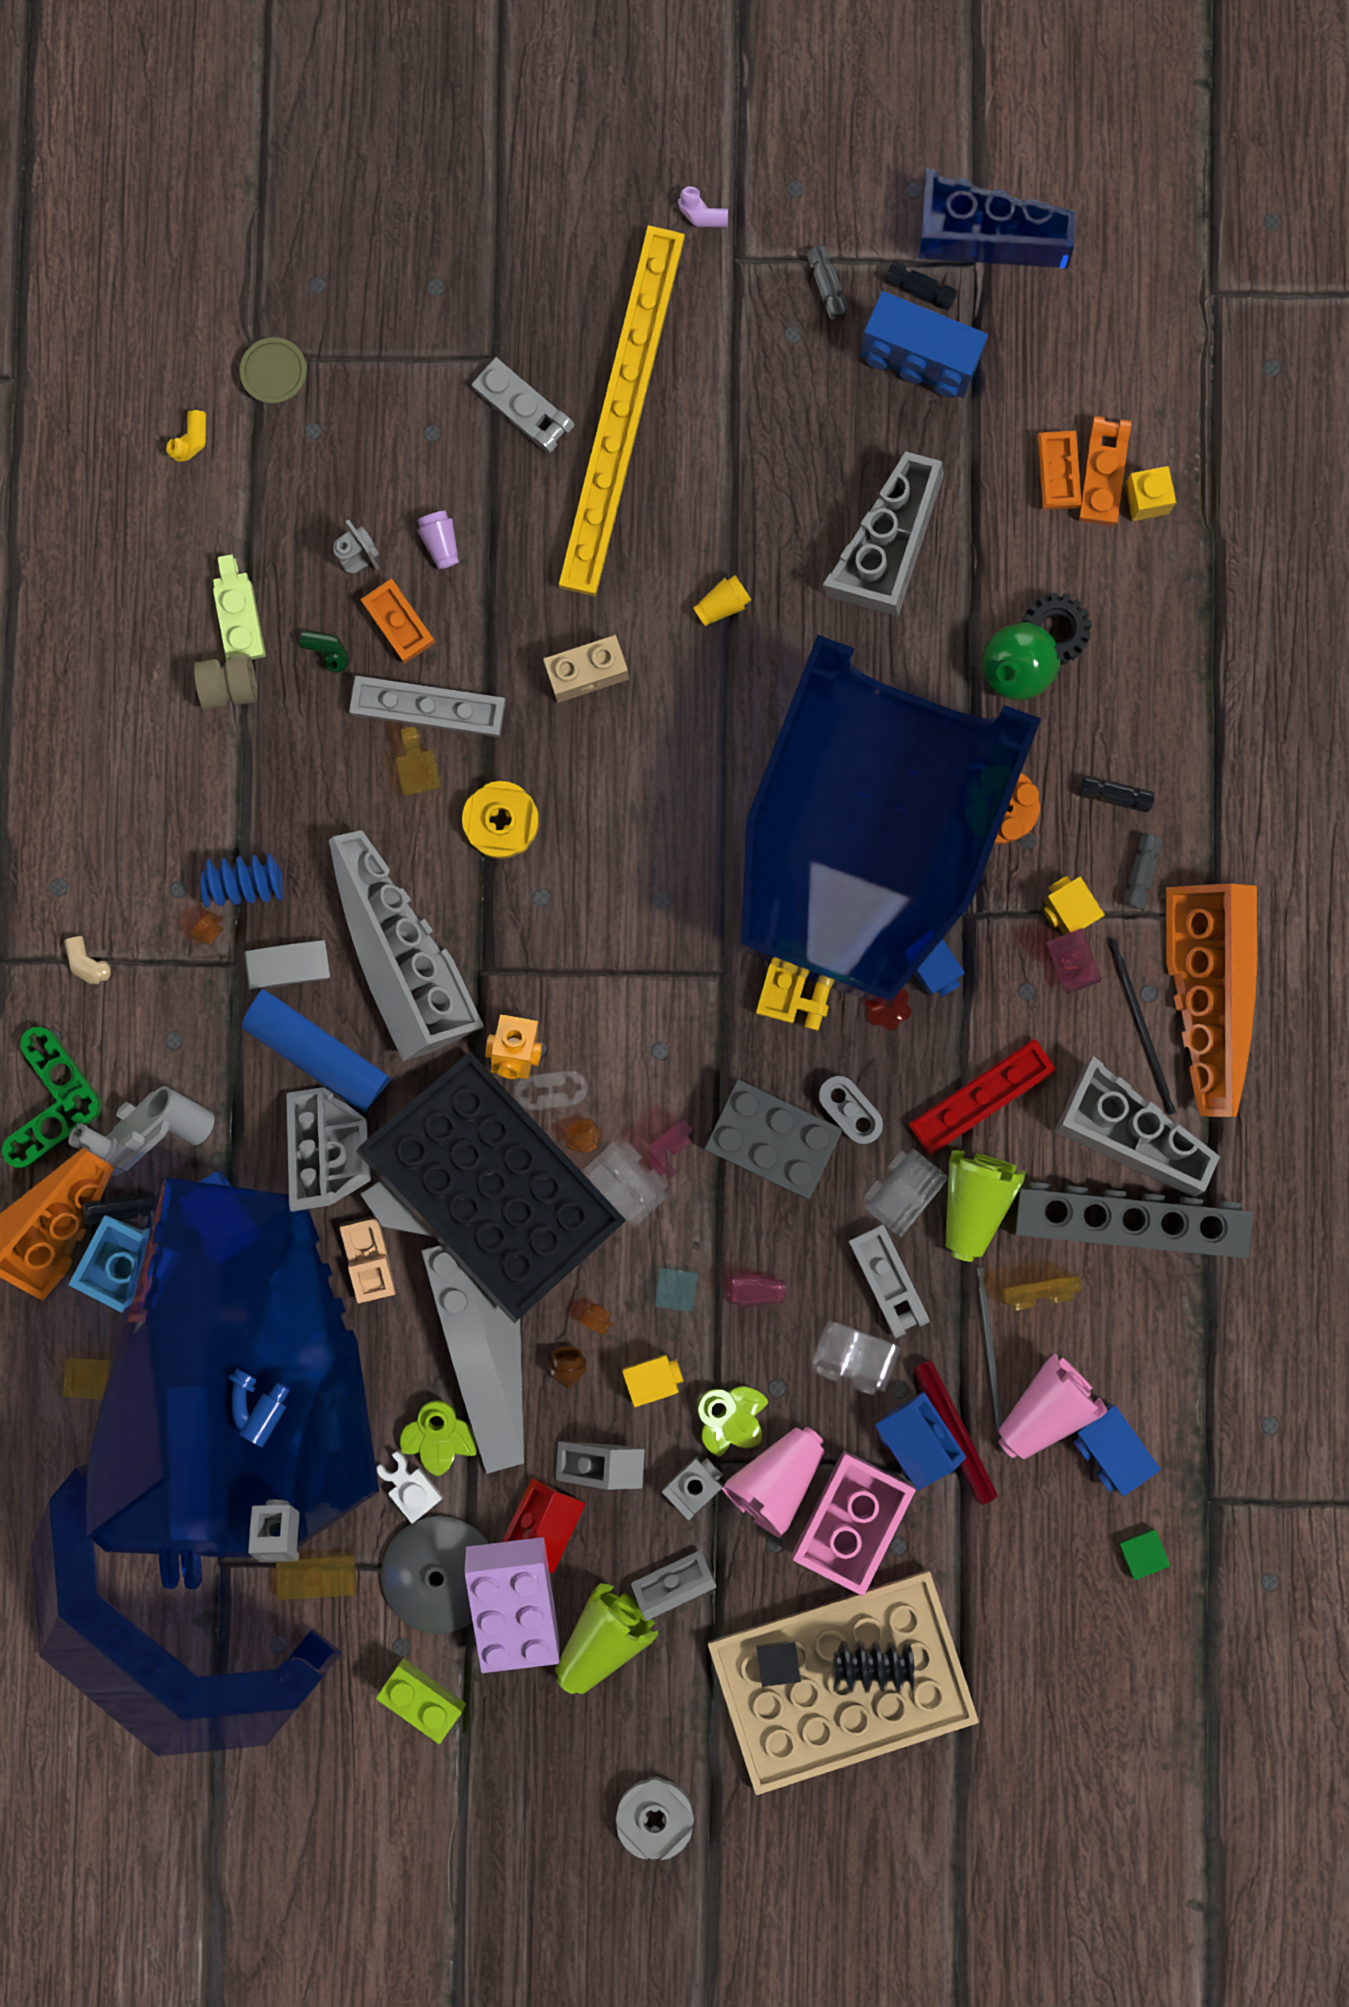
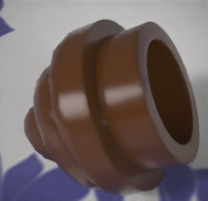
[548,1346,586,1388]

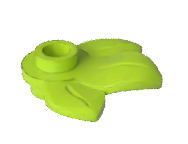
[697,1386,768,1457]
[400,1400,478,1476]

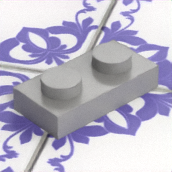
[631,1550,717,1621]

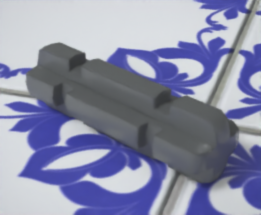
[807,245,849,320]
[1123,835,1163,909]

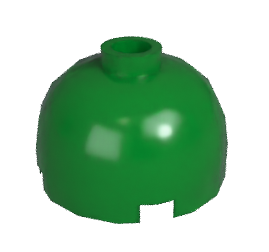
[981,622,1061,701]

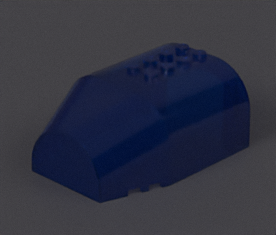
[741,634,1041,1003]

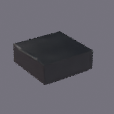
[756,1640,801,1687]

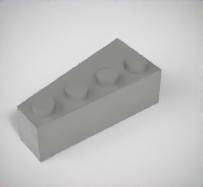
[823,451,944,617]
[1054,1056,1220,1197]

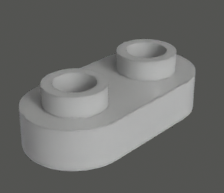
[819,1076,883,1144]

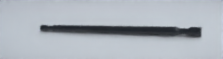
[1109,939,1176,1115]

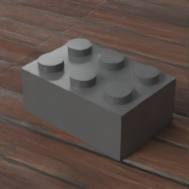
[704,1080,843,1200]

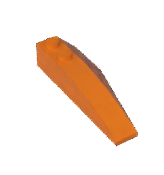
[1166,884,1257,1117]

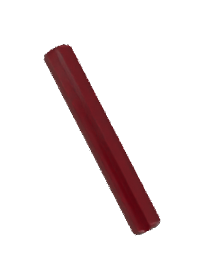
[914,1360,998,1505]

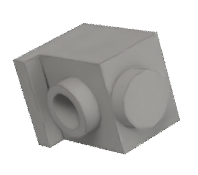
[662,1456,723,1521]
[248,1500,299,1562]

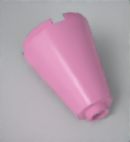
[998,1353,1107,1459]
[722,1427,825,1538]

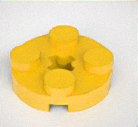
[462,781,539,859]

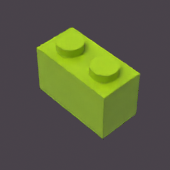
[375,1658,466,1745]

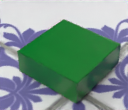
[1118,1528,1170,1581]

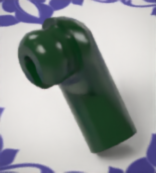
[300,630,349,673]

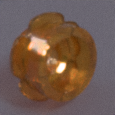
[188,911,223,945]
[565,1118,602,1153]
[578,1303,615,1336]

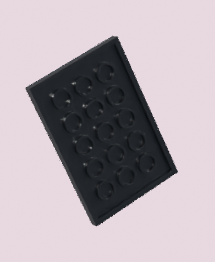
[356,1052,626,1324]

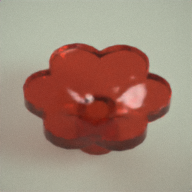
[864,983,912,1031]

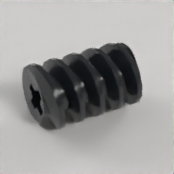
[833,1641,914,1694]

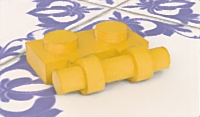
[756,939,839,1031]

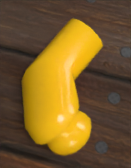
[166,410,206,462]

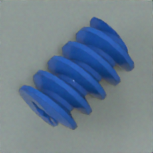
[201,853,284,908]

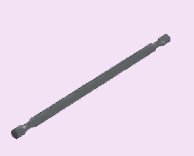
[976,1267,1005,1453]

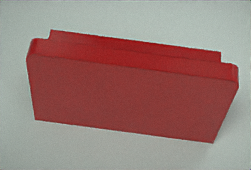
[502,1478,585,1573]

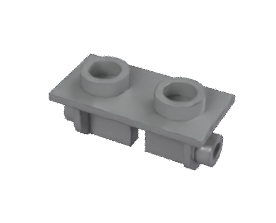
[333,520,379,573]

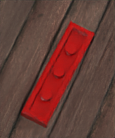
[908,1039,1057,1156]

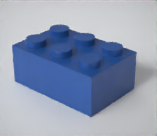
[860,291,988,399]

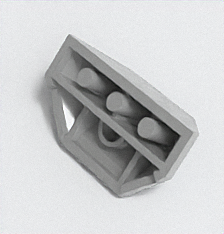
[286,1087,371,1211]

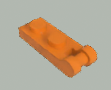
[1078,416,1131,526]

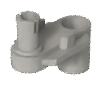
[68,1086,214,1176]

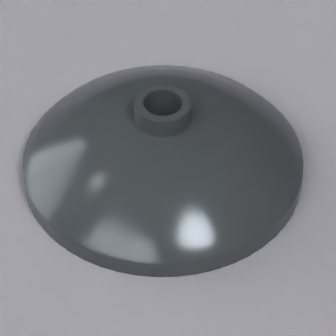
[381,1515,489,1634]

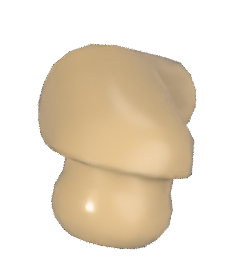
[64,936,111,984]

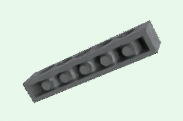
[1012,1182,1253,1259]

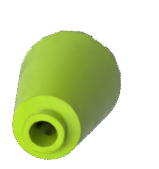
[945,1150,1026,1262]
[555,1583,659,1694]

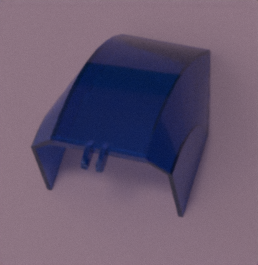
[86,1177,379,1590]

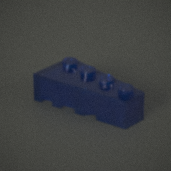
[919,168,1076,268]

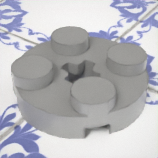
[616,1776,694,1860]

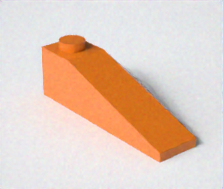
[0,1147,114,1301]

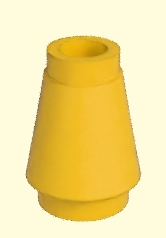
[693,575,752,627]

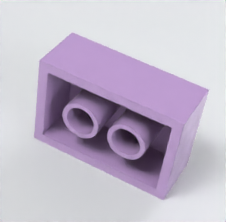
[465,1537,559,1673]

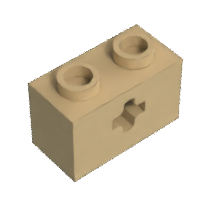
[543,635,629,703]

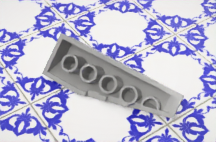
[329,830,484,1061]
[422,1245,524,1474]

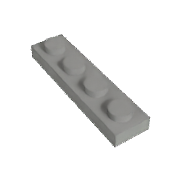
[349,676,506,738]

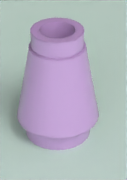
[417,510,459,570]

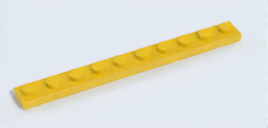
[559,225,685,597]

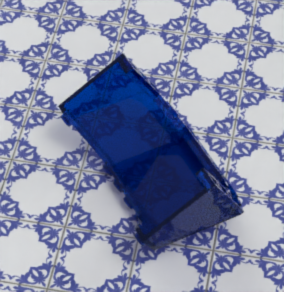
[31,1455,342,1756]

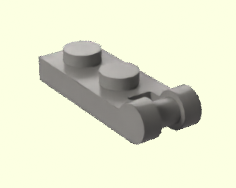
[471,357,575,454]
[848,1224,930,1339]

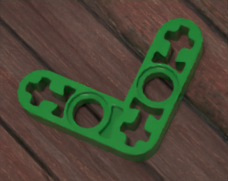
[2,1027,102,1168]

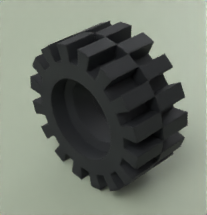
[1023,593,1092,666]

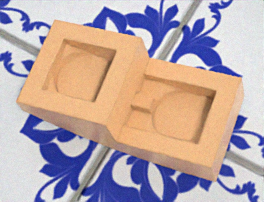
[340,1215,396,1303]

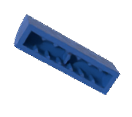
[241,989,392,1115]

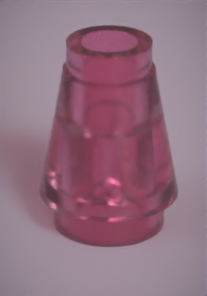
[727,1270,785,1308]

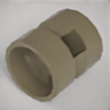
[194,654,258,710]

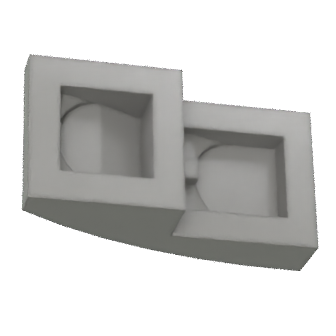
[244,940,330,990]

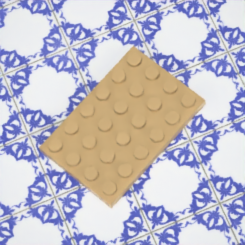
[708,1570,979,1795]

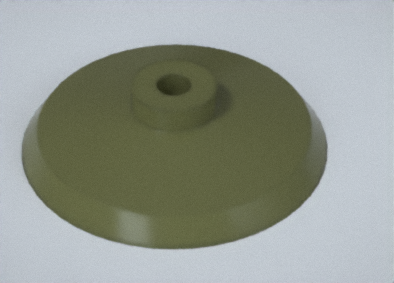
[239,337,307,403]

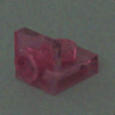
[1046,928,1101,994]
[646,1119,693,1178]

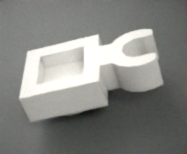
[377,1451,444,1524]

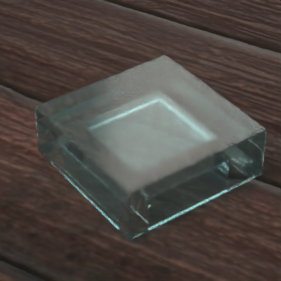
[655,1268,698,1312]

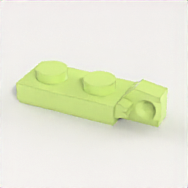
[213,554,266,660]

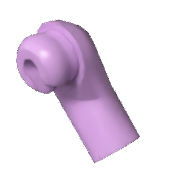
[678,186,728,228]

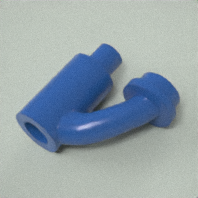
[228,1369,290,1448]

